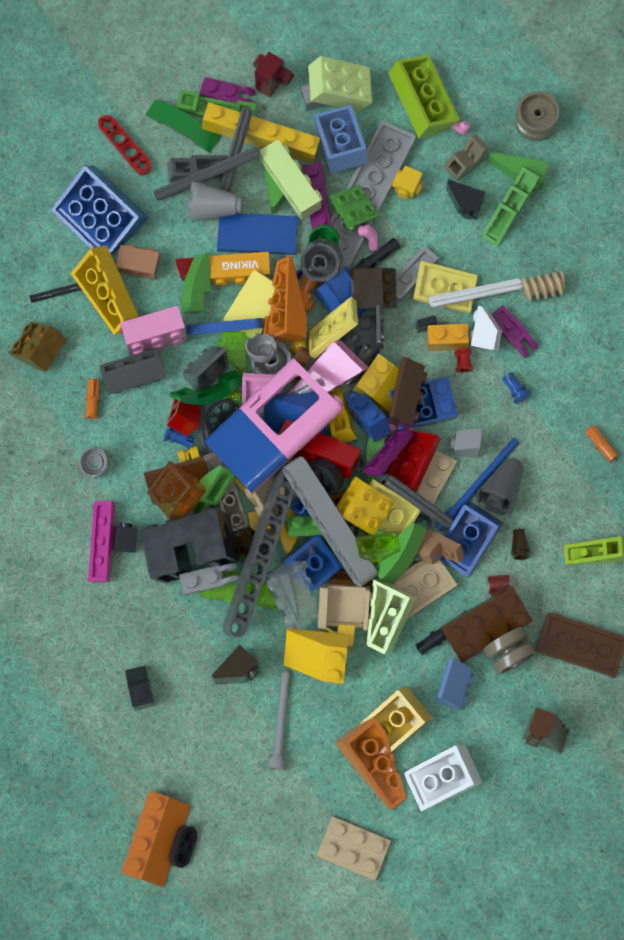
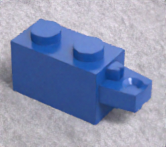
[345,391,391,443]

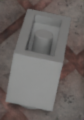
[450,428,482,459]

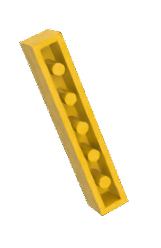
[202,102,320,163]

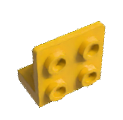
[336,476,395,535]

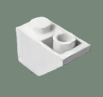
[469,306,502,350]

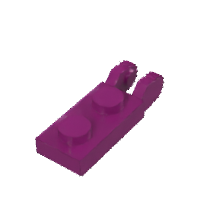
[200,77,256,103]
[491,305,538,358]

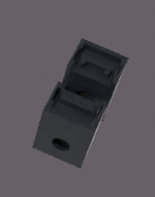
[140,507,240,584]

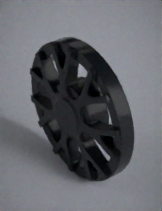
[206,399,240,432]

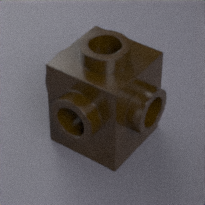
[235,527,264,560]

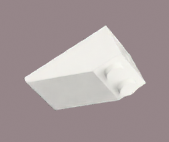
[404,745,483,811]

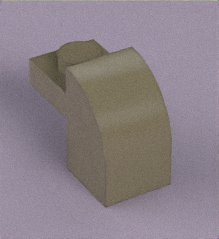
[444,134,489,180]

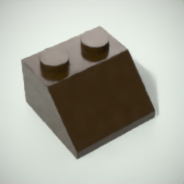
[351,268,397,310]
[211,644,259,684]

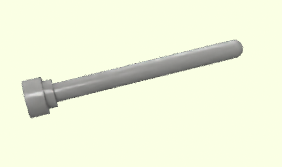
[269,670,290,771]

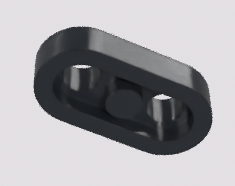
[169,825,198,868]

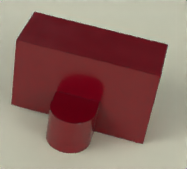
[253,52,294,98]

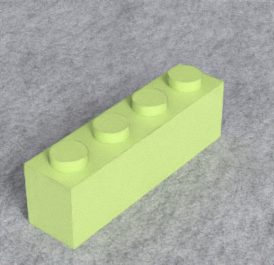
[259,140,322,220]

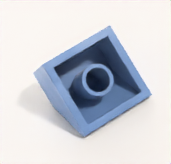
[435,657,474,710]

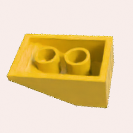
[352,354,399,416]
[283,628,349,684]
[359,686,433,752]

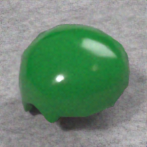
[308,224,340,245]

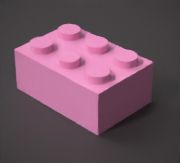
[120,306,187,356]

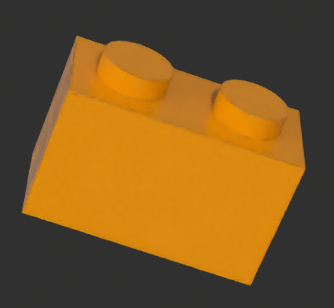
[427,324,469,351]

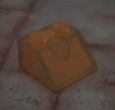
[147,461,207,520]

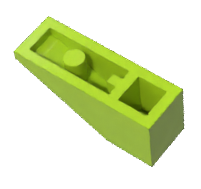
[564,536,624,565]

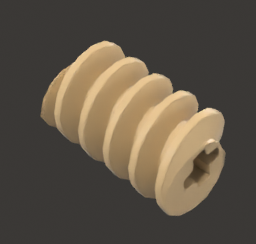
[521,271,565,302]

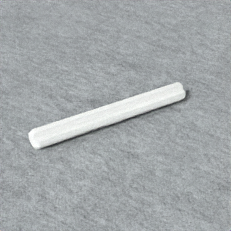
[429,278,522,308]

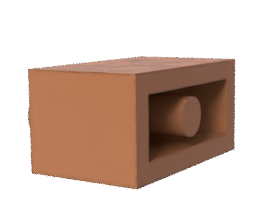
[116,244,161,280]

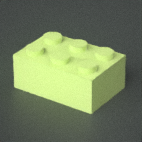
[308,56,372,111]

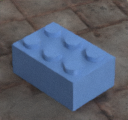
[314,105,368,173]

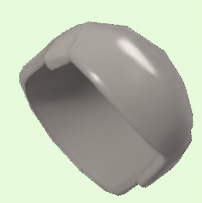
[245,333,277,363]
[79,447,110,477]

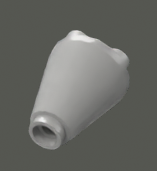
[188,182,243,221]

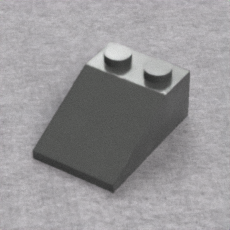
[183,346,229,391]

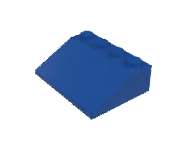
[51,165,149,256]

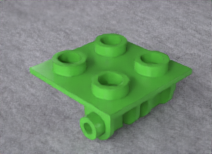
[329,185,380,232]

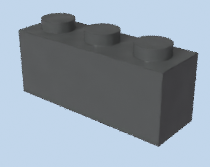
[99,347,166,395]

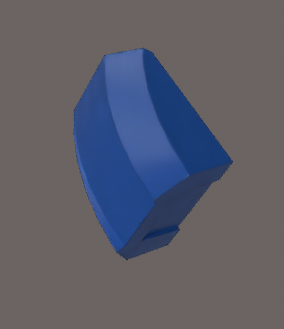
[313,266,368,317]

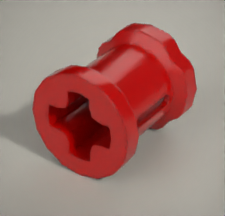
[454,348,474,373]

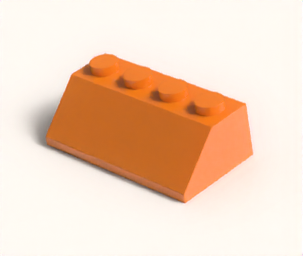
[121,791,191,887]

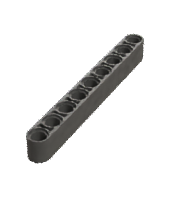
[223,462,295,637]

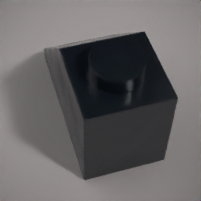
[446,179,485,220]
[125,666,155,710]

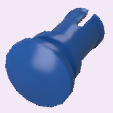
[502,372,531,404]
[163,426,195,449]

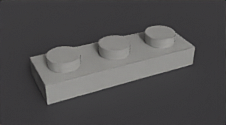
[396,246,439,302]

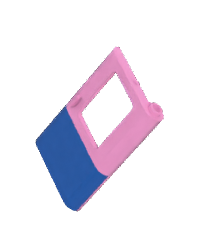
[204,358,343,494]

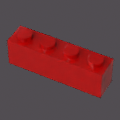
[278,420,361,479]

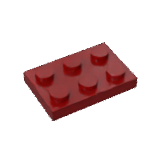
[382,431,441,492]

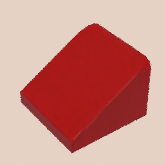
[175,257,194,281]

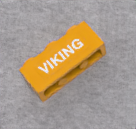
[209,252,271,287]

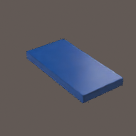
[217,213,298,255]

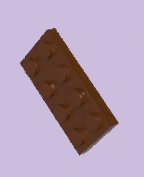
[441,585,533,663]
[536,612,624,678]

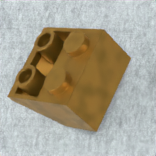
[10,321,66,372]

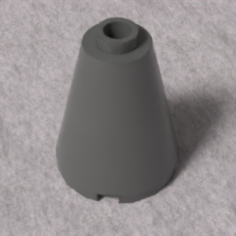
[476,458,524,516]

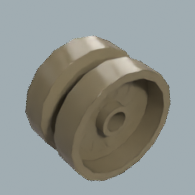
[515,91,560,142]
[483,627,537,675]

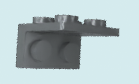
[355,305,385,355]

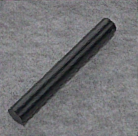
[29,283,82,303]

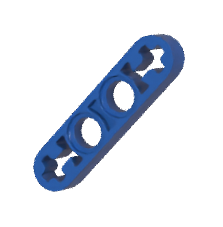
[187,318,263,335]

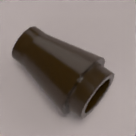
[511,529,531,560]

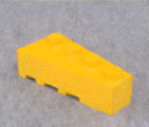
[71,245,139,335]

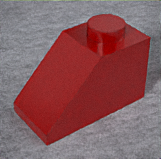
[167,387,201,436]

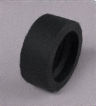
[308,459,342,497]

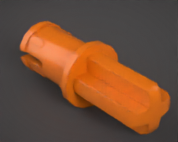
[85,379,101,419]
[585,425,619,462]

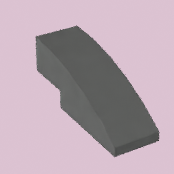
[167,155,229,182]

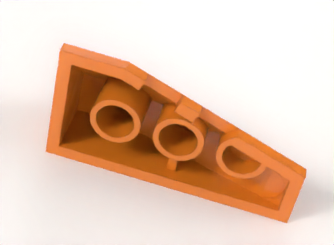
[263,256,307,342]
[335,717,407,810]

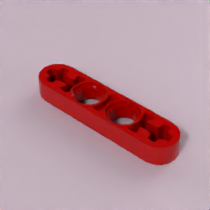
[98,115,152,176]

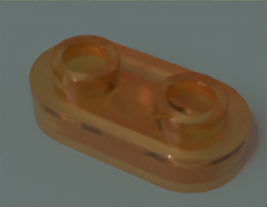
[290,346,310,384]

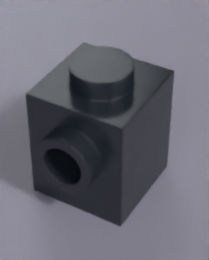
[112,523,138,553]

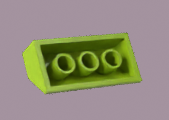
[388,55,460,138]

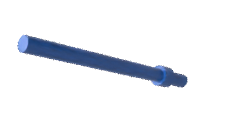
[436,438,519,532]

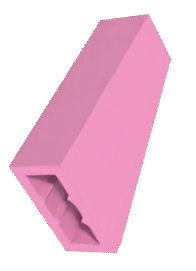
[288,340,369,394]

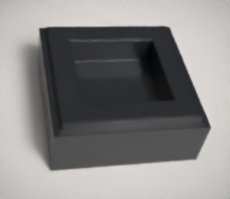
[416,315,438,333]

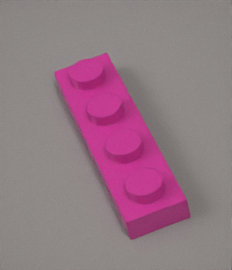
[88,501,116,583]

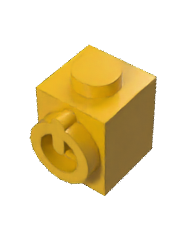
[392,165,423,199]

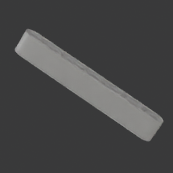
[283,457,377,587]

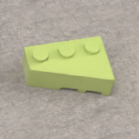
[366,579,416,654]

